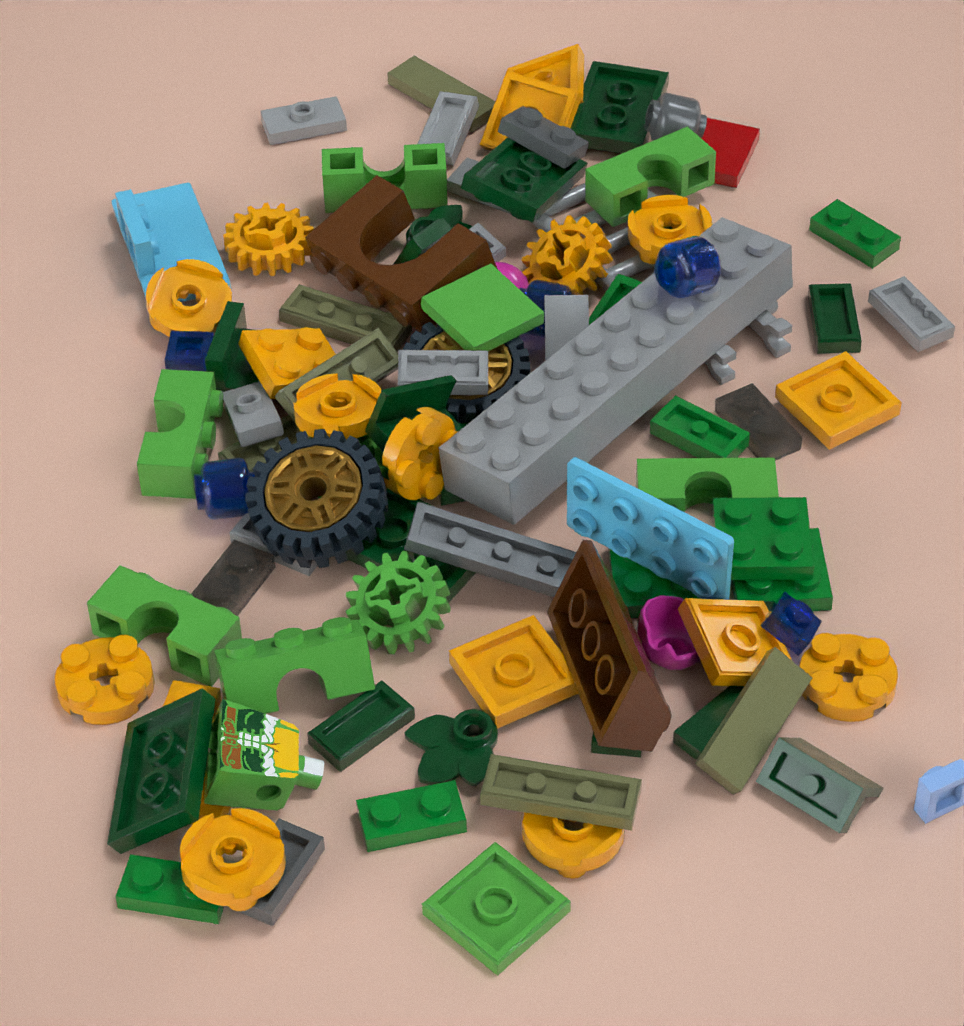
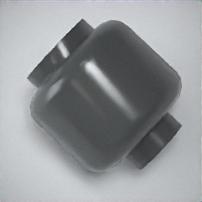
[645,93,707,141]

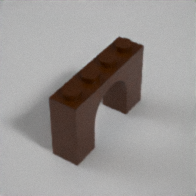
[305,175,498,332]

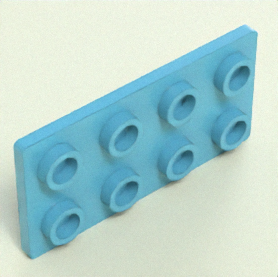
[111,183,231,302]
[567,457,734,600]

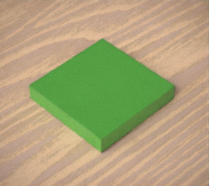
[421,264,544,351]
[422,842,571,976]

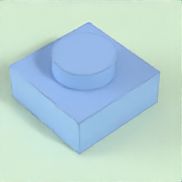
[914,759,964,824]

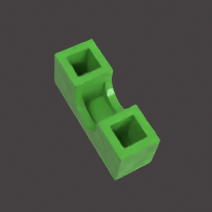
[585,126,716,227]
[322,143,448,213]
[137,369,224,499]
[636,458,779,512]
[87,565,242,687]
[214,617,375,714]

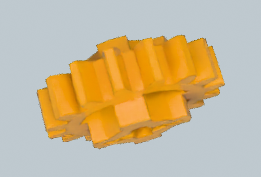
[223,202,314,276]
[521,215,613,298]

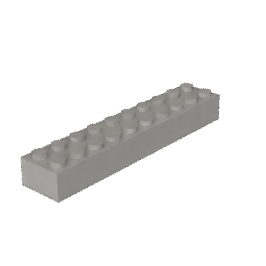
[439,217,793,525]

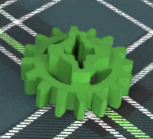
[346,551,451,654]

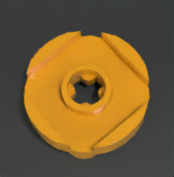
[628,195,712,264]
[146,259,232,343]
[293,373,381,440]
[382,407,458,500]
[799,633,898,722]
[55,635,155,725]
[180,808,286,911]
[522,812,625,879]

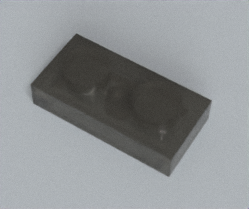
[715,383,802,461]
[191,539,276,616]

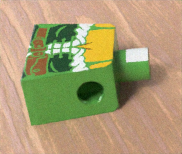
[204,699,324,811]

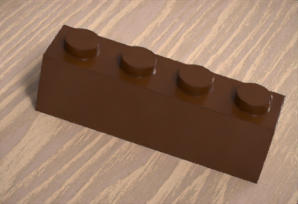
[547,539,672,752]

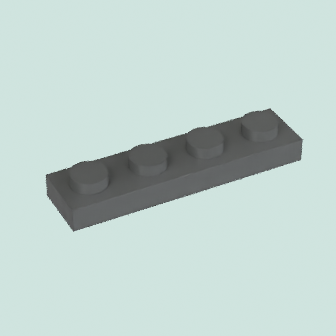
[404,502,576,597]

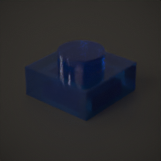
[165,331,214,372]
[760,591,822,656]

